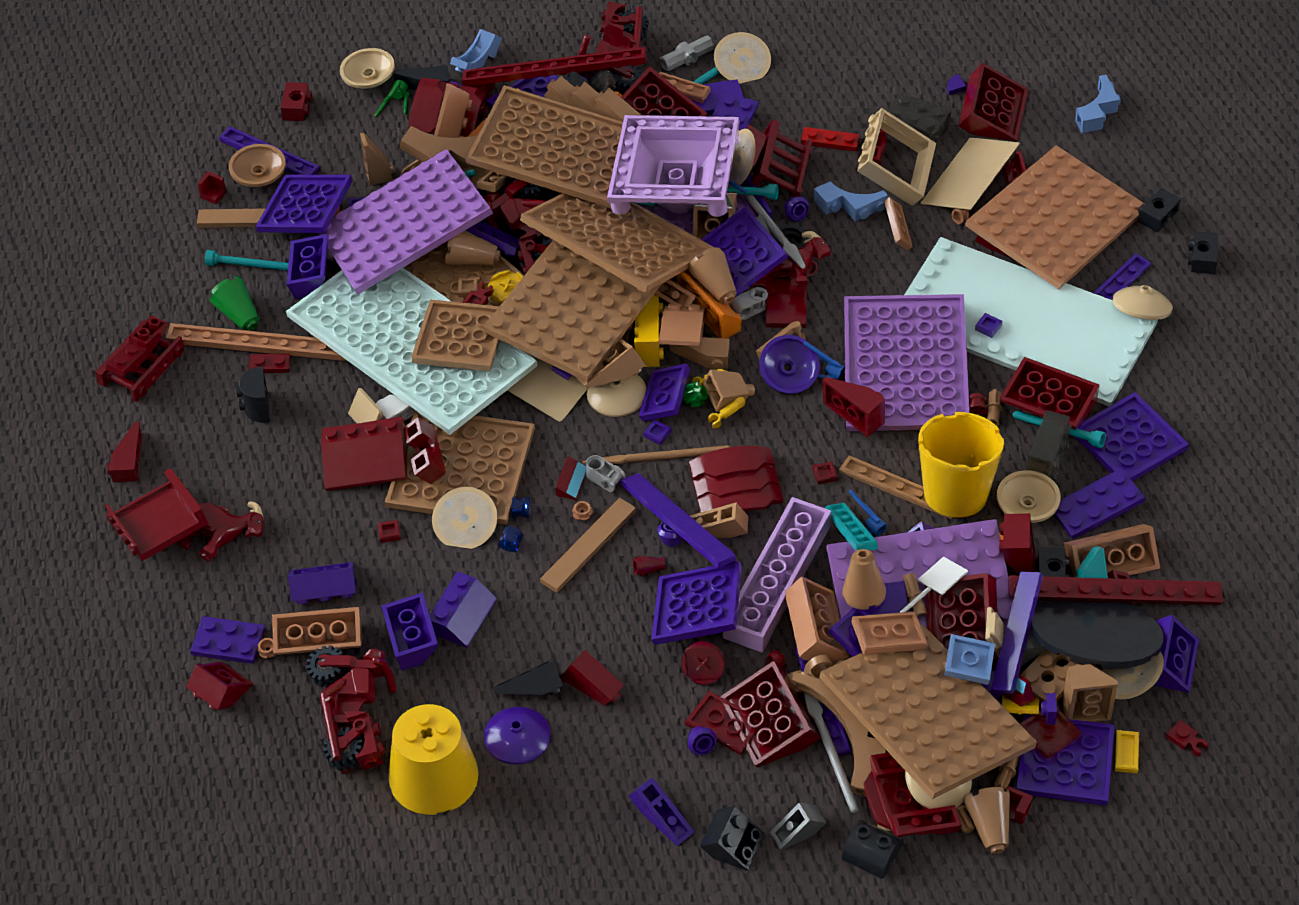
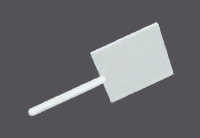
[900,557,968,613]

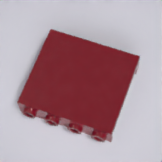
[105,468,209,561]

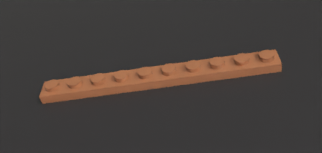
[166,323,347,361]

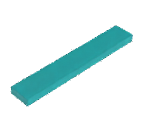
[825,503,878,551]

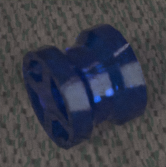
[512,497,530,518]
[498,526,523,552]

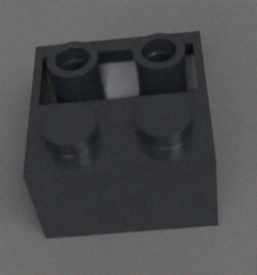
[700,806,765,871]

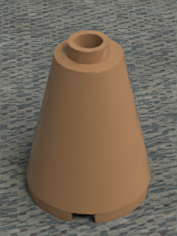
[445,231,501,265]
[688,248,737,304]
[842,549,886,610]
[964,787,1010,854]

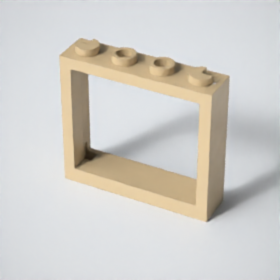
[857,108,936,205]

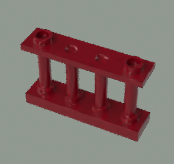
[751,119,813,199]
[95,320,184,402]

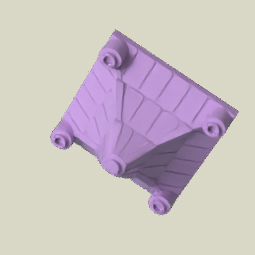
[607,115,740,217]

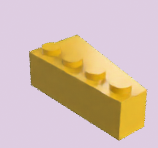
[634,295,664,367]

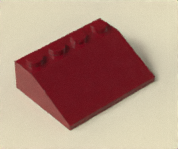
[958,63,1028,141]
[621,66,707,117]
[999,357,1100,430]
[321,417,407,491]
[926,573,999,665]
[720,661,821,767]

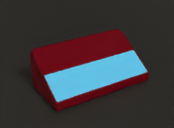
[556,456,586,500]
[1001,675,1035,706]

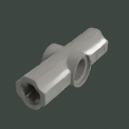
[660,35,714,71]

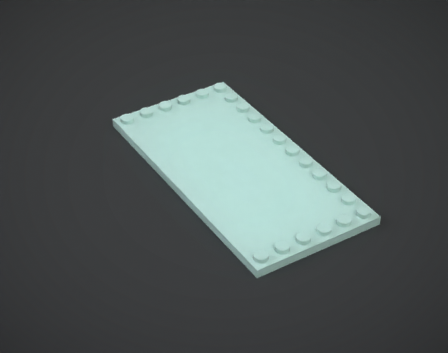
[904,237,1158,407]
[286,268,537,435]

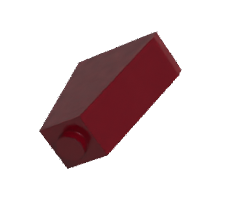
[562,650,624,706]

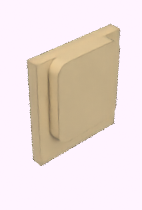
[348,388,383,423]
[985,607,1005,657]

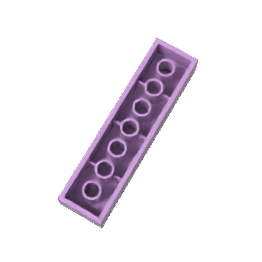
[723,497,831,653]

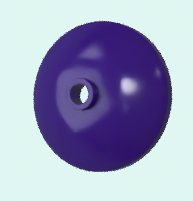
[759,335,820,394]
[484,707,551,764]

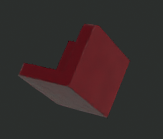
[197,171,227,204]
[1006,786,1033,825]

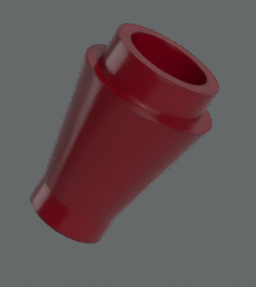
[633,556,665,577]

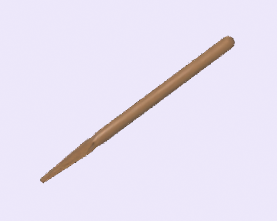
[583,445,731,464]

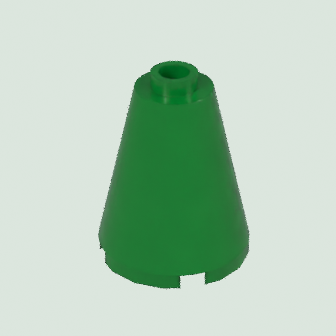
[209,276,259,331]

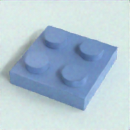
[944,634,995,685]

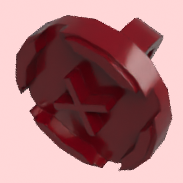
[681,641,725,685]

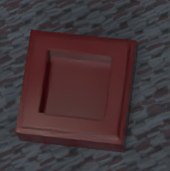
[812,461,838,484]
[377,520,401,543]

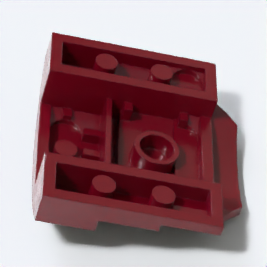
[408,77,481,137]
[689,445,784,512]
[864,753,962,837]

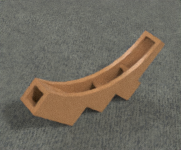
[544,76,642,122]
[399,126,479,169]
[792,672,888,797]

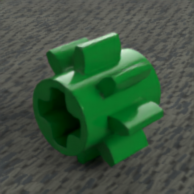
[683,381,708,408]

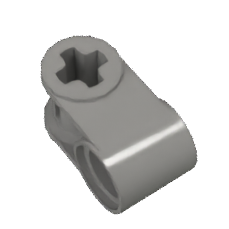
[729,287,768,320]
[586,455,626,492]

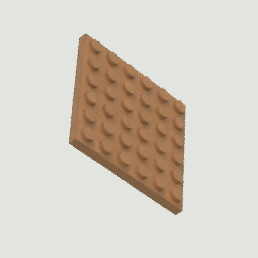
[385,410,535,525]

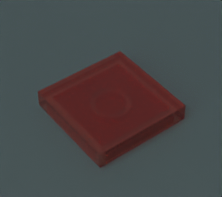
[1020,708,1082,760]

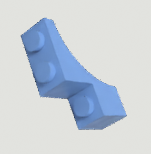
[450,29,502,73]
[1075,75,1121,133]
[814,181,888,222]

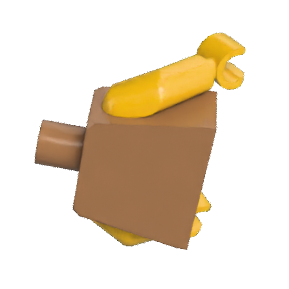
[692,369,755,428]

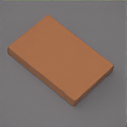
[851,611,928,655]

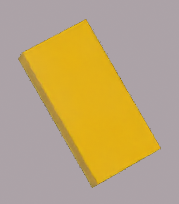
[1115,730,1139,773]

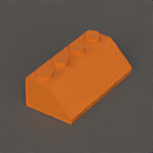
[676,269,742,339]

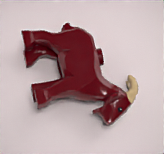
[753,231,831,295]
[178,502,264,562]

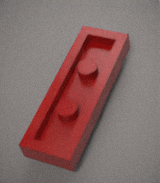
[801,127,860,151]

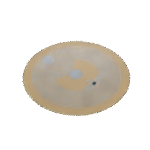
[714,32,771,83]
[728,129,755,187]
[432,487,497,549]
[1102,652,1164,699]

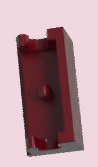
[1002,151,1026,186]

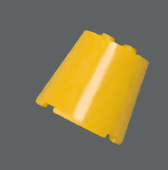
[918,412,1004,517]
[389,704,479,815]

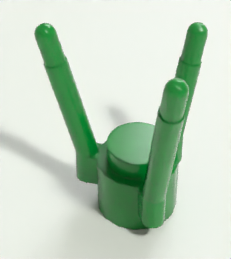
[374,80,410,117]

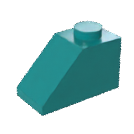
[1076,546,1108,578]

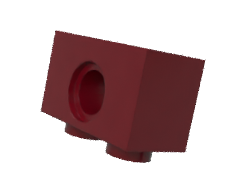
[280,82,312,121]

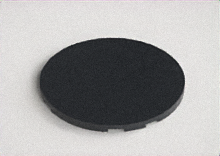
[1030,600,1163,669]

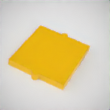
[1002,696,1039,714]

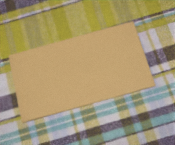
[921,138,1020,210]
[507,352,588,422]

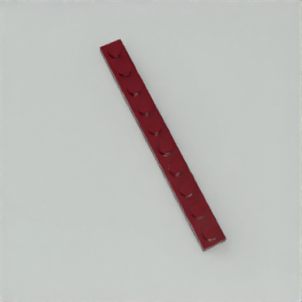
[462,47,646,86]
[1008,575,1223,605]

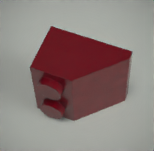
[186,662,254,710]

